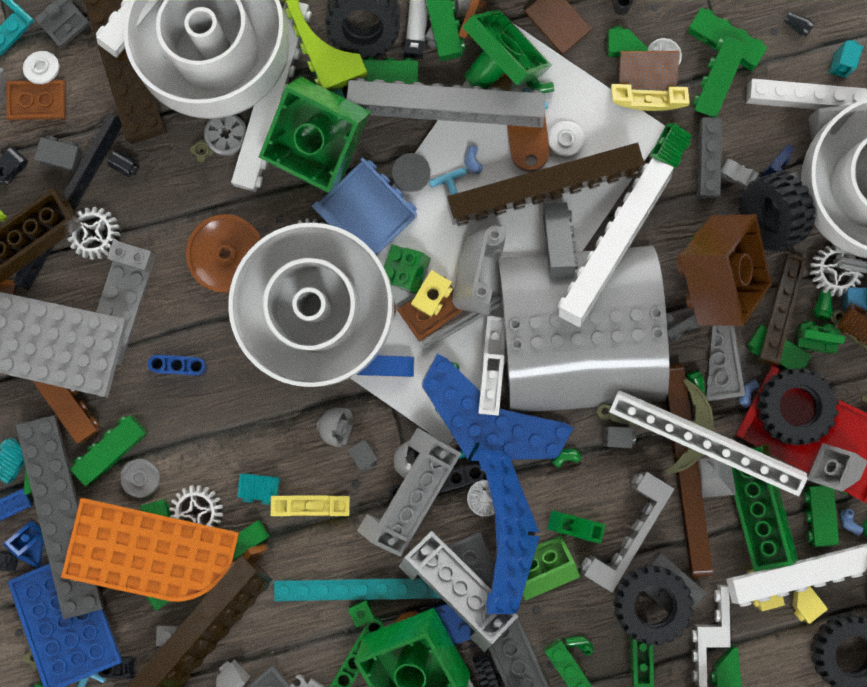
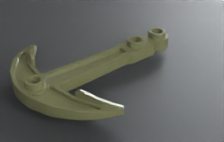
[597,379,714,474]

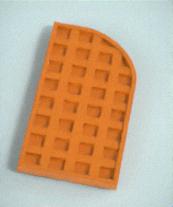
[61,498,239,602]

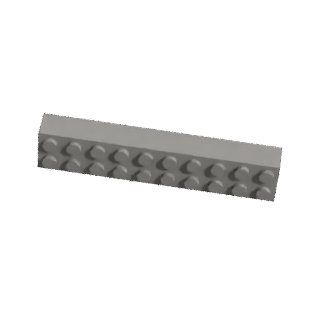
[347,78,546,128]

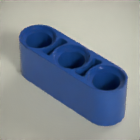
[148,355,208,376]
[357,356,414,377]

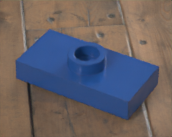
[0,488,34,521]

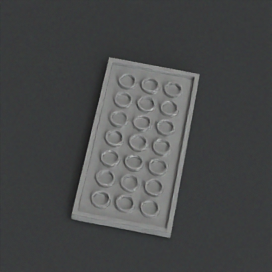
[0,292,128,398]

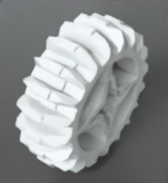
[67,207,121,260]
[810,245,864,297]
[169,485,223,527]

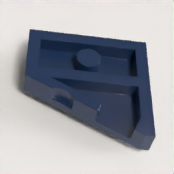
[759,144,794,178]

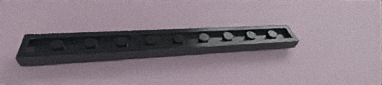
[13,113,122,291]

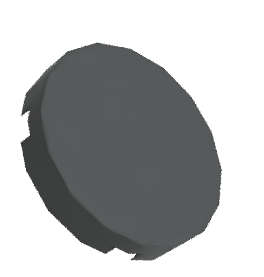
[392,153,431,192]

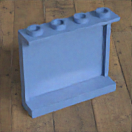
[312,158,417,256]

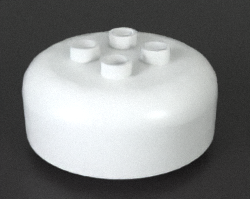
[124,0,290,119]
[801,98,867,258]
[229,223,394,387]

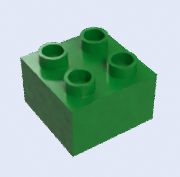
[258,77,371,193]
[354,608,470,687]

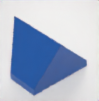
[3,520,44,568]

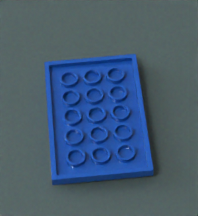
[7,564,123,687]

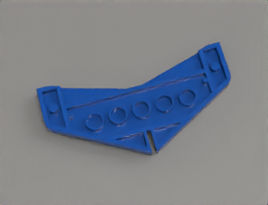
[422,353,574,461]
[478,449,540,614]

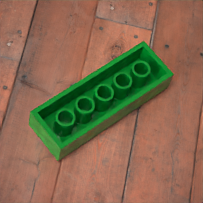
[732,444,798,572]

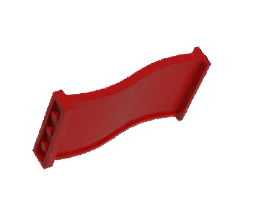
[735,366,867,503]

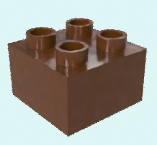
[677,214,772,326]

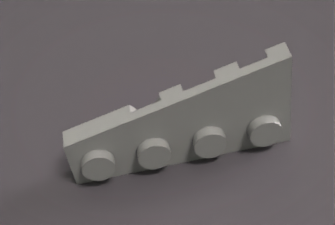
[706,325,746,401]

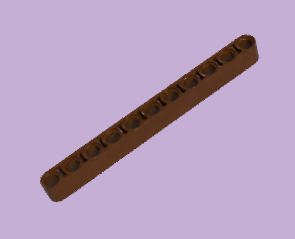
[666,363,713,579]

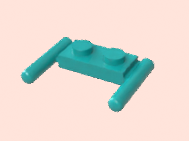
[0,0,35,56]

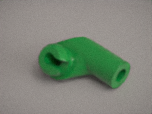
[552,449,582,468]

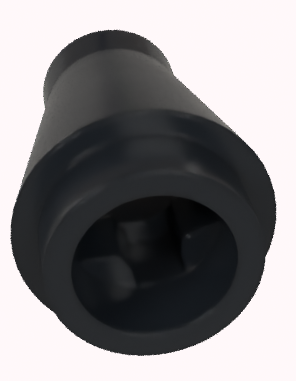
[784,12,815,37]

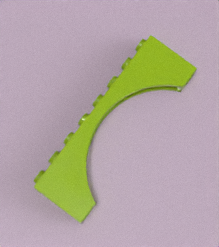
[281,0,368,92]

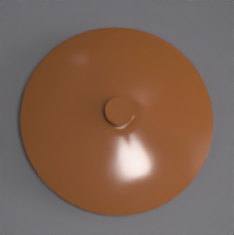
[186,214,262,293]

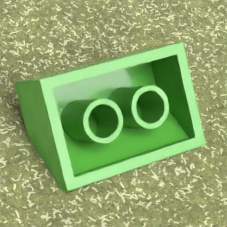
[523,535,580,601]

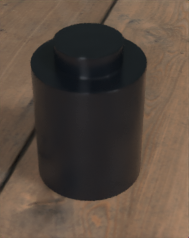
[108,149,139,177]

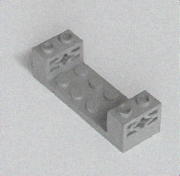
[96,240,157,366]
[357,428,461,557]
[580,471,674,592]
[399,531,518,652]

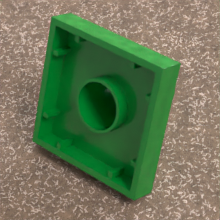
[462,9,552,90]

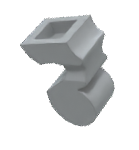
[721,159,759,189]

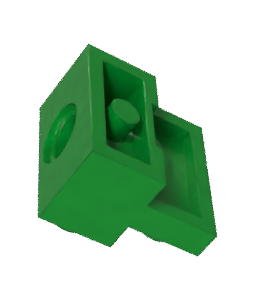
[384,244,431,294]
[794,321,845,354]

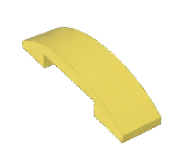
[611,84,690,111]
[270,495,350,516]

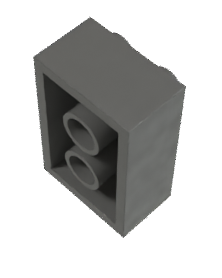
[643,551,707,613]

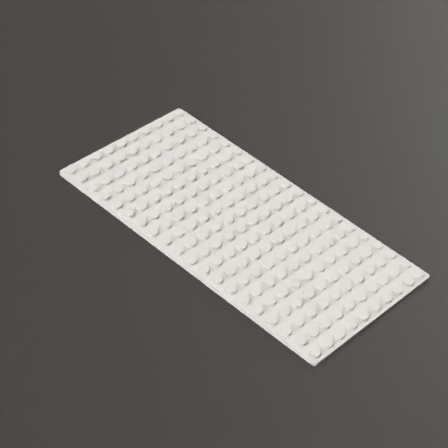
[351,23,665,444]

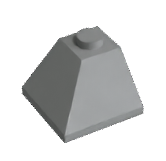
[808,105,855,140]
[807,443,867,492]
[697,457,736,498]
[216,659,251,687]

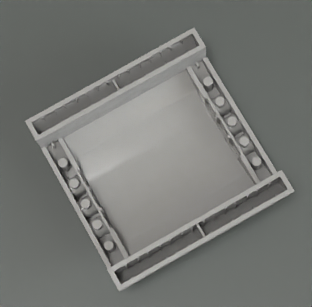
[497,246,669,413]

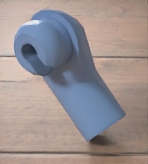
[464,145,483,174]
[738,379,760,408]
[840,508,863,536]

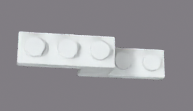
[478,316,505,416]
[691,585,730,687]

